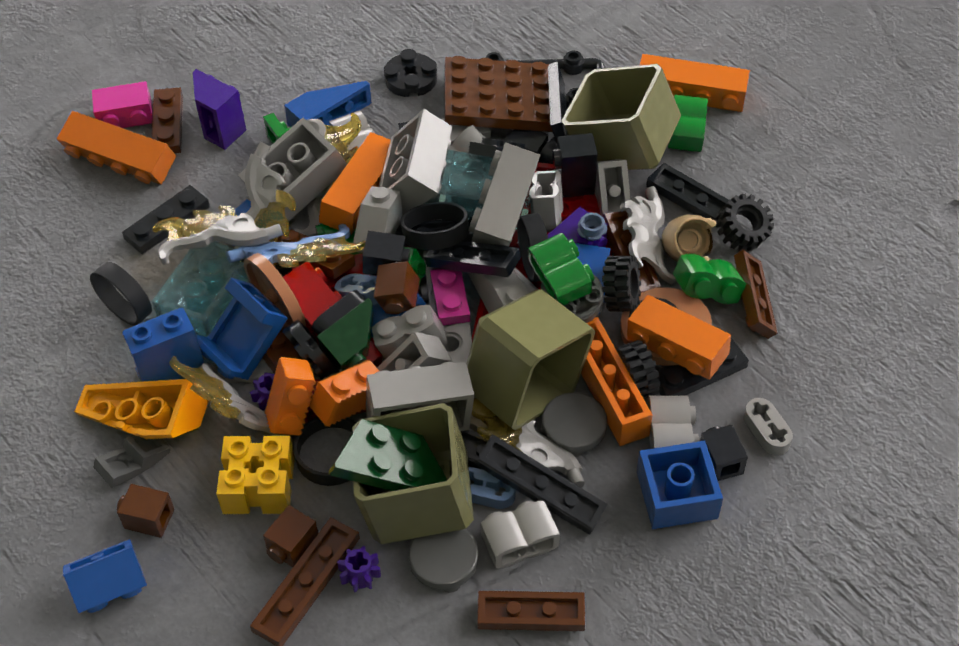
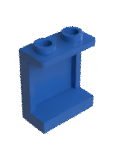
[196,278,288,380]
[122,308,204,382]

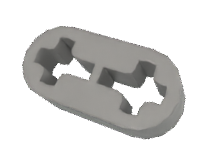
[744,398,793,456]

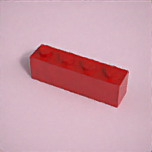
[283,261,382,368]

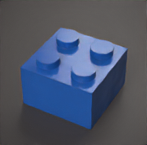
[636,441,723,529]

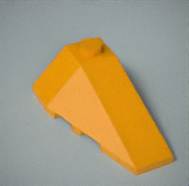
[74,379,209,439]

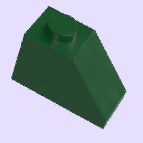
[317,298,374,371]

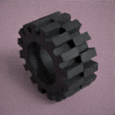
[716,194,774,251]
[602,255,641,312]
[616,340,660,399]

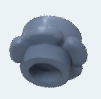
[577,212,607,241]

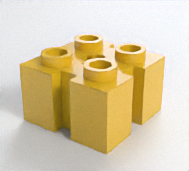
[216,436,295,514]

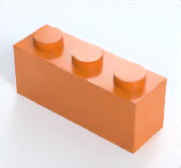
[627,295,731,380]

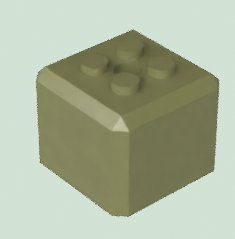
[561,64,681,170]
[466,289,596,430]
[352,403,474,544]

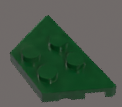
[329,419,447,491]

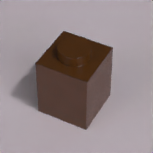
[374,261,420,314]
[117,484,175,538]
[263,505,318,567]

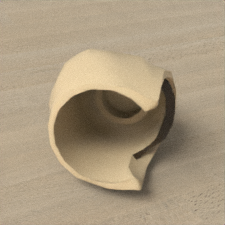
[662,214,716,262]

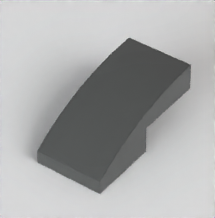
[93,435,171,488]

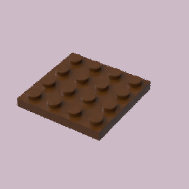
[444,56,552,132]

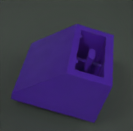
[192,69,246,150]

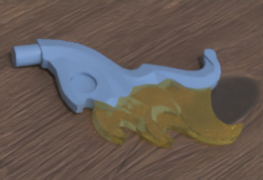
[226,224,365,268]

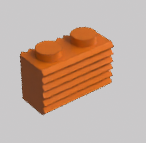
[265,357,316,436]
[309,360,379,427]

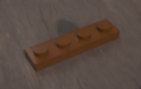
[250,517,360,646]

